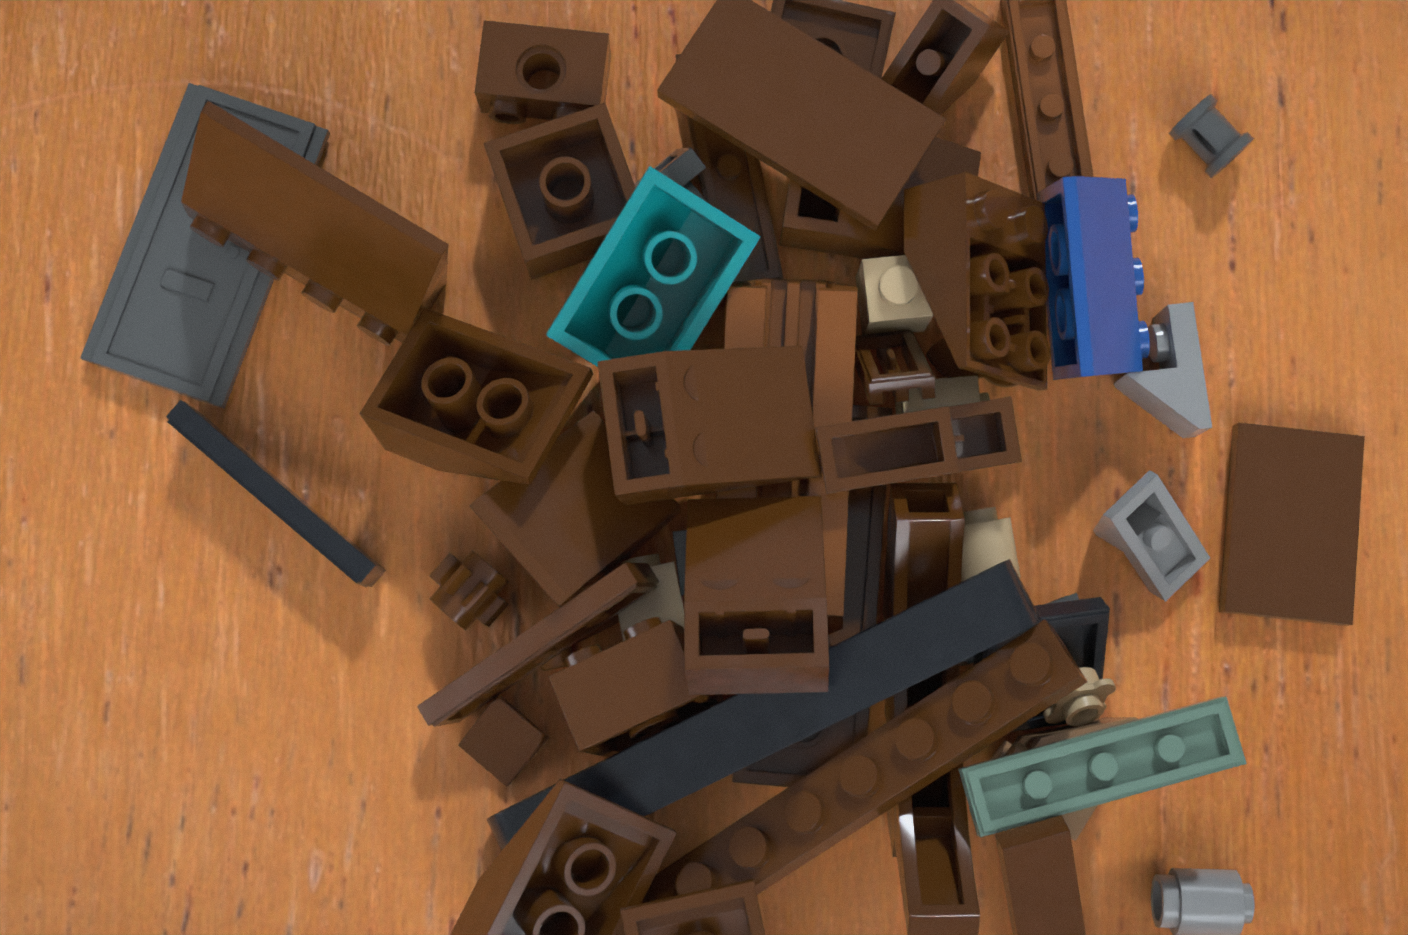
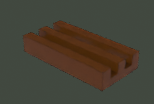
[854,330,936,405]

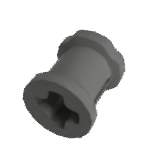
[1169,94,1254,178]

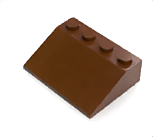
[181,101,449,346]

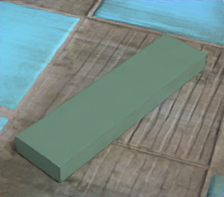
[958,696,1247,837]

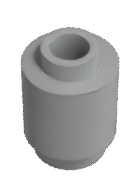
[1151,868,1255,935]

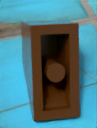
[881,0,1010,115]

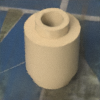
[961,507,1021,582]

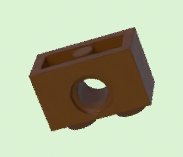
[474,20,611,124]

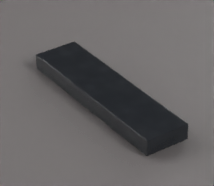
[166,400,386,588]

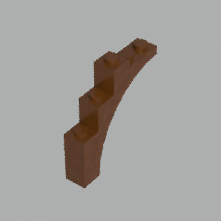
[882,483,980,935]

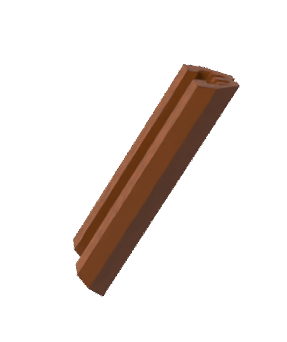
[716,278,858,635]

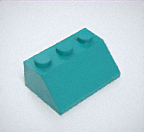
[546,166,761,367]

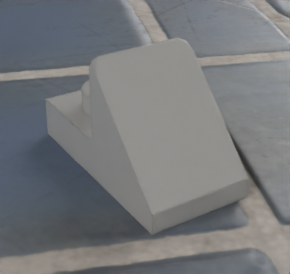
[1114,302,1212,438]
[1093,470,1210,602]

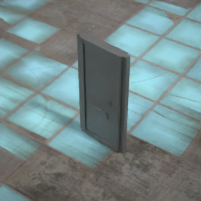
[80,83,330,409]

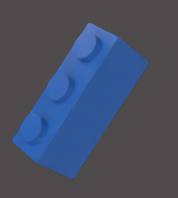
[1036,176,1150,380]

